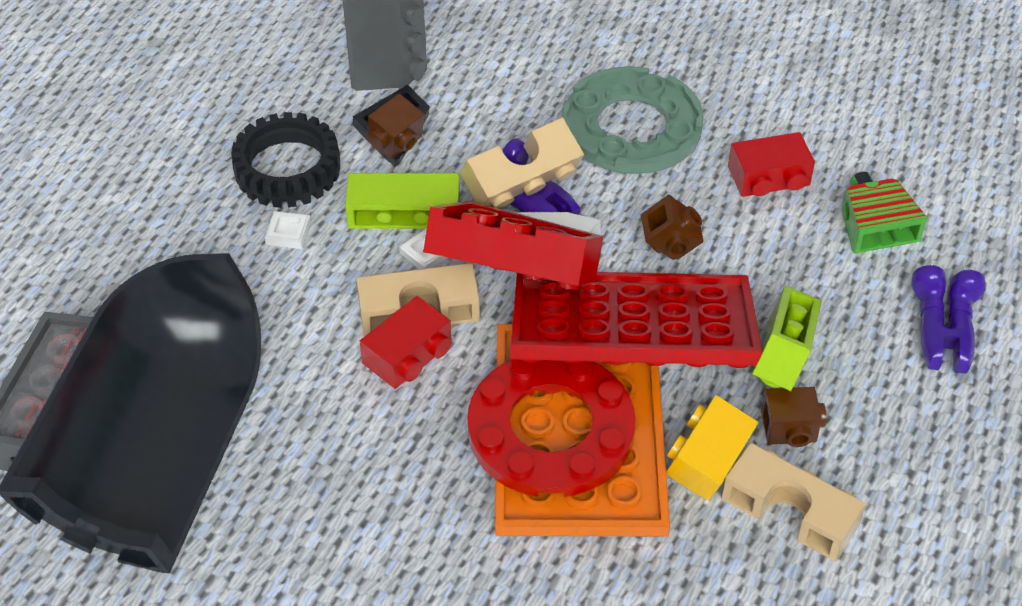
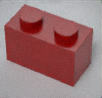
[728,132,815,197]
[359,296,452,389]

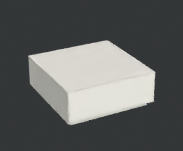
[265,211,311,249]
[399,228,448,269]

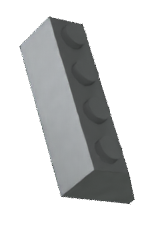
[342,0,427,91]

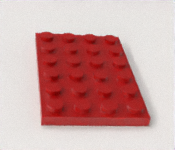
[510,272,763,368]

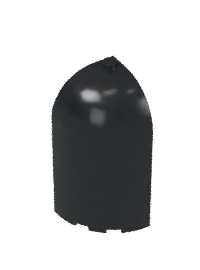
[0,253,261,573]

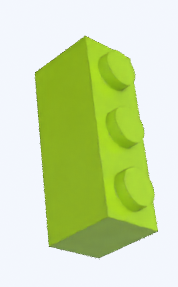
[345,173,460,229]
[752,285,822,391]

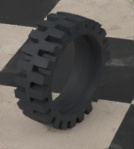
[231,112,341,208]

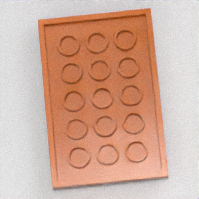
[495,324,670,537]

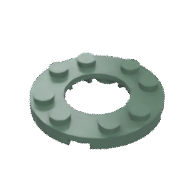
[562,66,703,174]

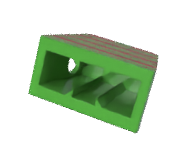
[841,172,927,254]

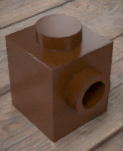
[367,94,425,159]
[761,387,827,447]

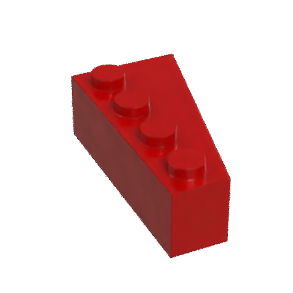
[423,201,604,290]

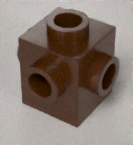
[640,194,704,260]

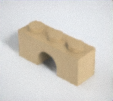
[460,117,584,209]
[356,263,480,336]
[722,443,866,562]

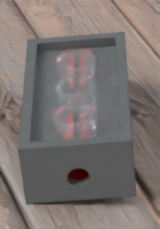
[0,311,93,471]

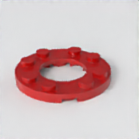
[467,359,636,497]

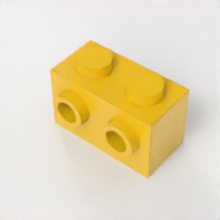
[666,395,759,501]

